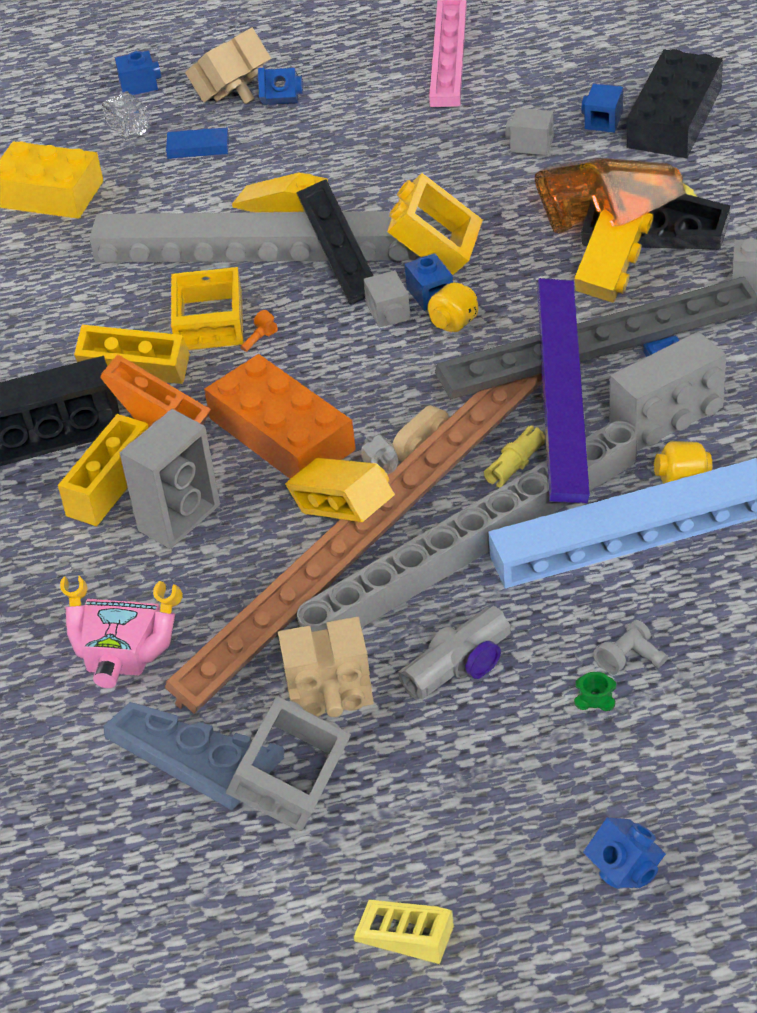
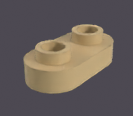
[393,405,449,462]

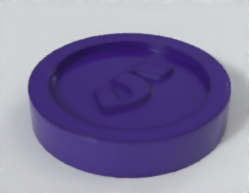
[465,641,501,679]

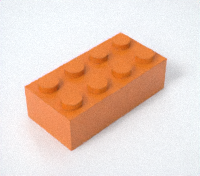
[204,354,356,479]

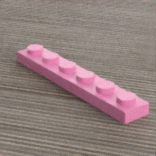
[429,0,467,107]

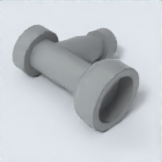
[593,620,668,675]

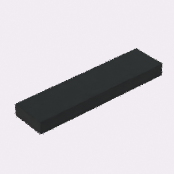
[296,179,373,305]

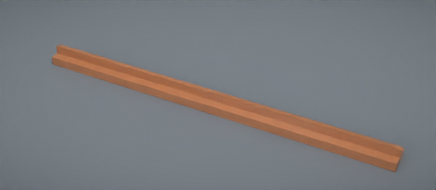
[165,373,543,714]

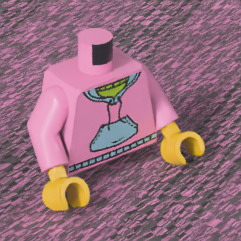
[60,576,183,688]

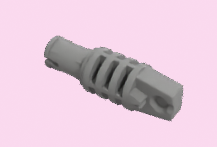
[361,434,398,475]

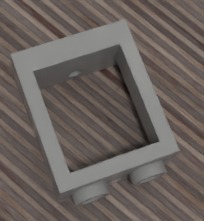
[226,696,351,831]

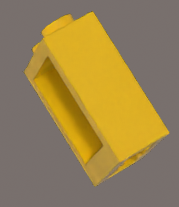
[387,173,483,275]
[171,267,244,350]

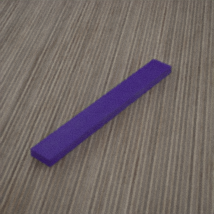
[537,278,590,504]

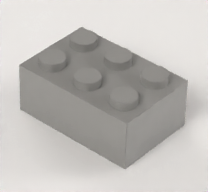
[609,331,726,451]
[119,409,220,549]

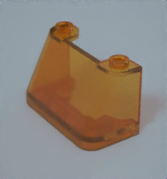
[535,157,686,233]

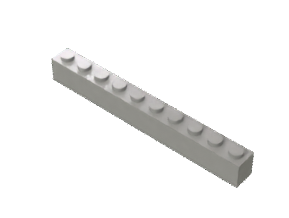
[89,211,417,263]

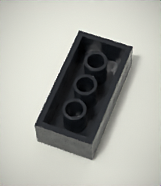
[626,49,723,158]
[0,356,120,466]

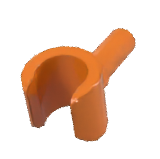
[240,310,278,352]

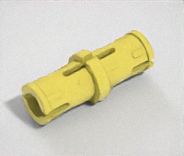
[484,425,546,488]

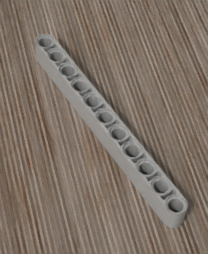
[297,421,637,632]

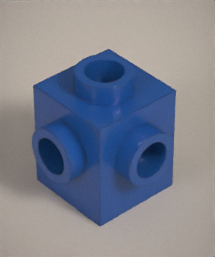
[583,817,666,889]

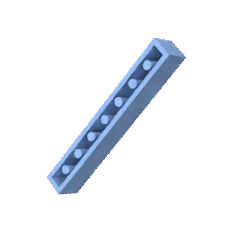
[488,458,757,588]

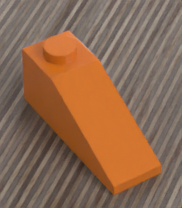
[100,354,211,427]

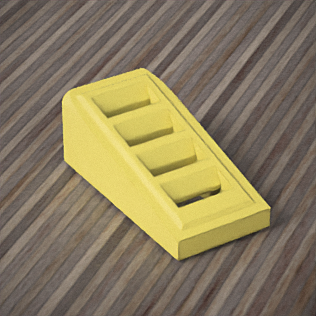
[354,900,454,964]

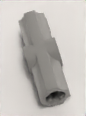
[398,605,511,700]

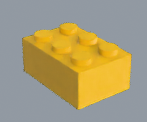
[0,141,103,219]

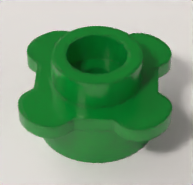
[574,672,616,711]

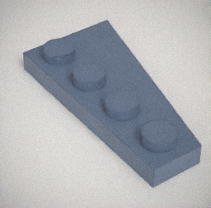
[103,702,284,810]

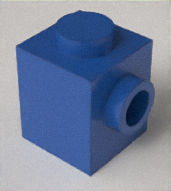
[114,51,161,97]
[581,84,623,133]
[405,253,453,311]

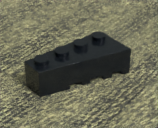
[581,172,731,250]

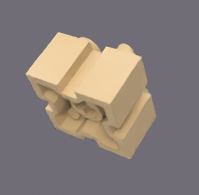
[185,27,272,104]
[278,616,374,717]

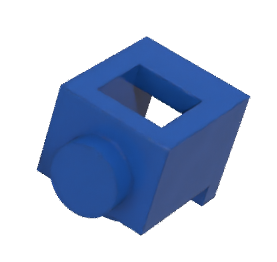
[258,67,303,105]

